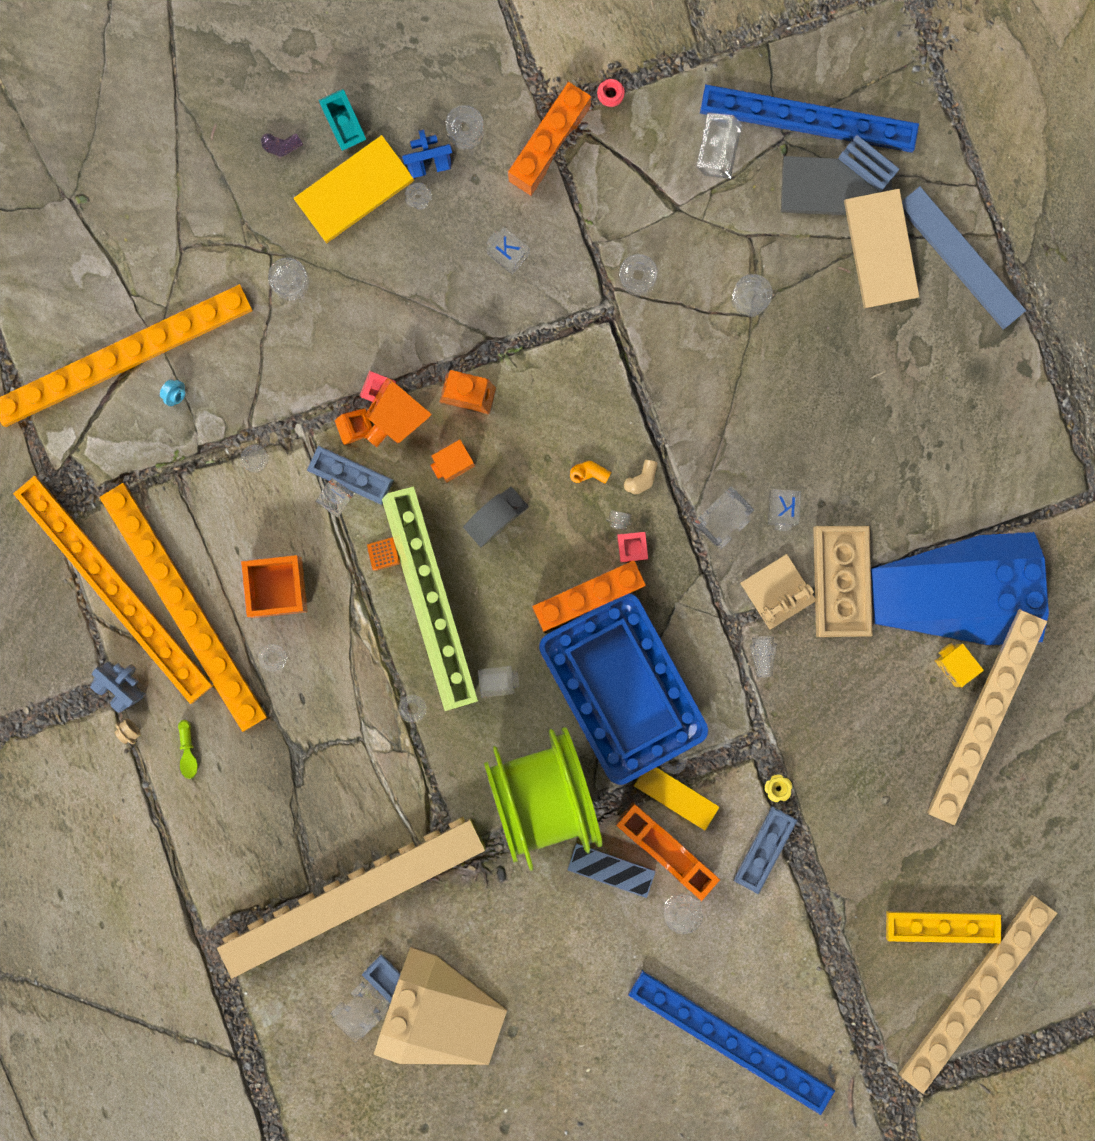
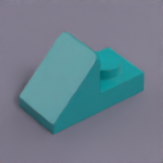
[318,89,366,151]

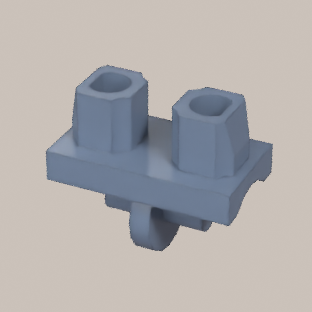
[90,661,145,713]

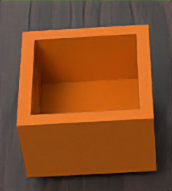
[241,555,308,618]

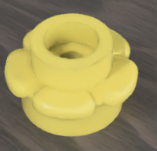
[765,774,792,802]

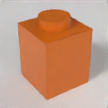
[430,440,475,483]

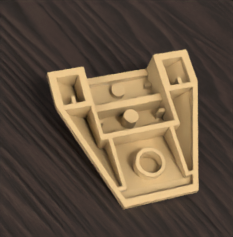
[374,947,507,1065]

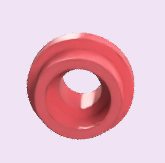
[597,79,625,107]

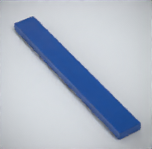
[700,84,919,153]
[628,970,835,1115]

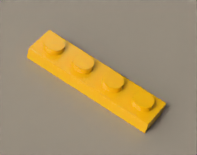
[886,911,1001,943]

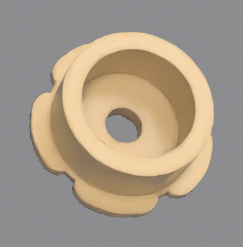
[115,718,141,744]

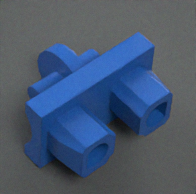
[402,129,452,178]

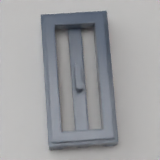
[838,135,899,192]

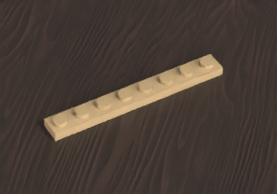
[927,609,1047,825]
[899,895,1057,1094]

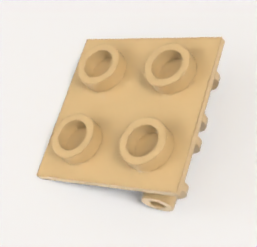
[740,554,815,630]

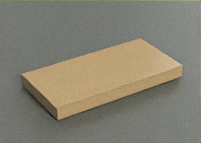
[844,189,919,309]
[813,526,873,637]

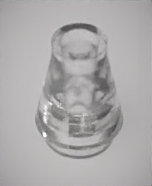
[749,636,777,678]

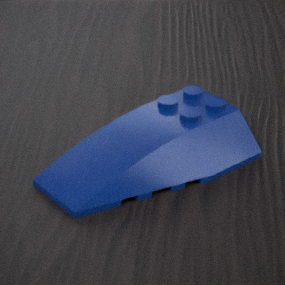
[871,532,1049,645]

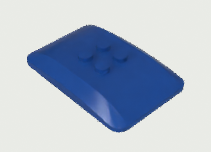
[539,593,708,785]

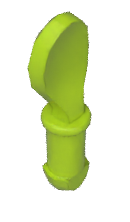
[178,720,198,779]

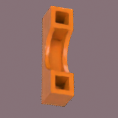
[508,81,591,196]
[532,561,646,632]
[615,802,720,901]

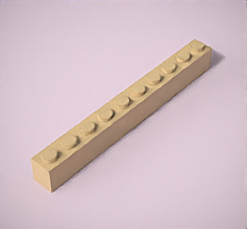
[217,817,486,979]

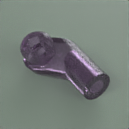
[261,133,303,157]

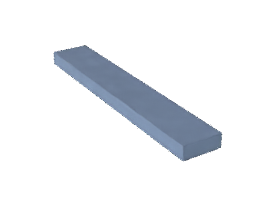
[902,187,1026,330]

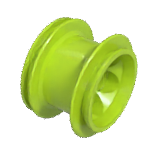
[484,727,602,871]

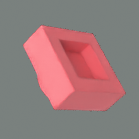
[360,370,397,402]
[617,532,648,563]

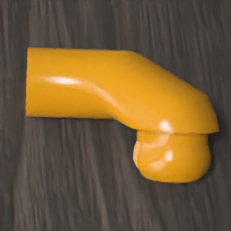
[570,460,612,484]

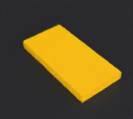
[294,135,414,244]

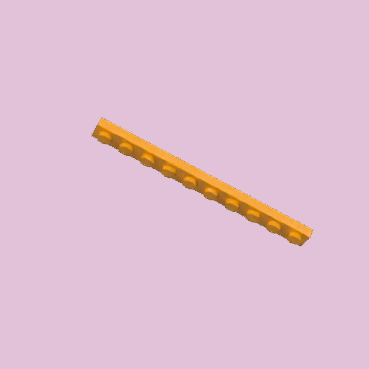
[0,284,253,427]
[13,476,213,704]
[99,483,268,732]

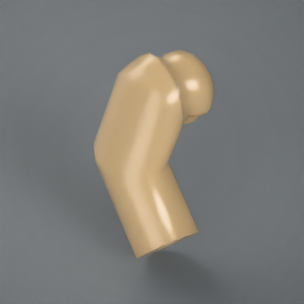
[624,460,658,494]

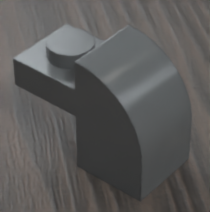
[463,487,529,548]

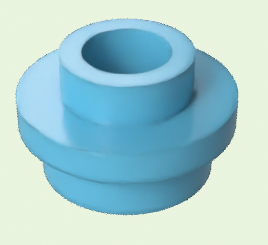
[160,379,185,406]

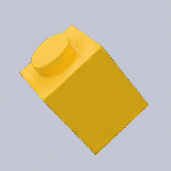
[935,643,984,687]

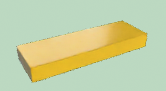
[633,767,719,831]

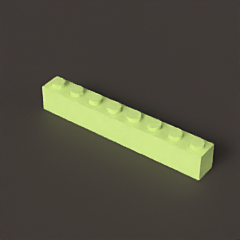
[382,487,478,711]

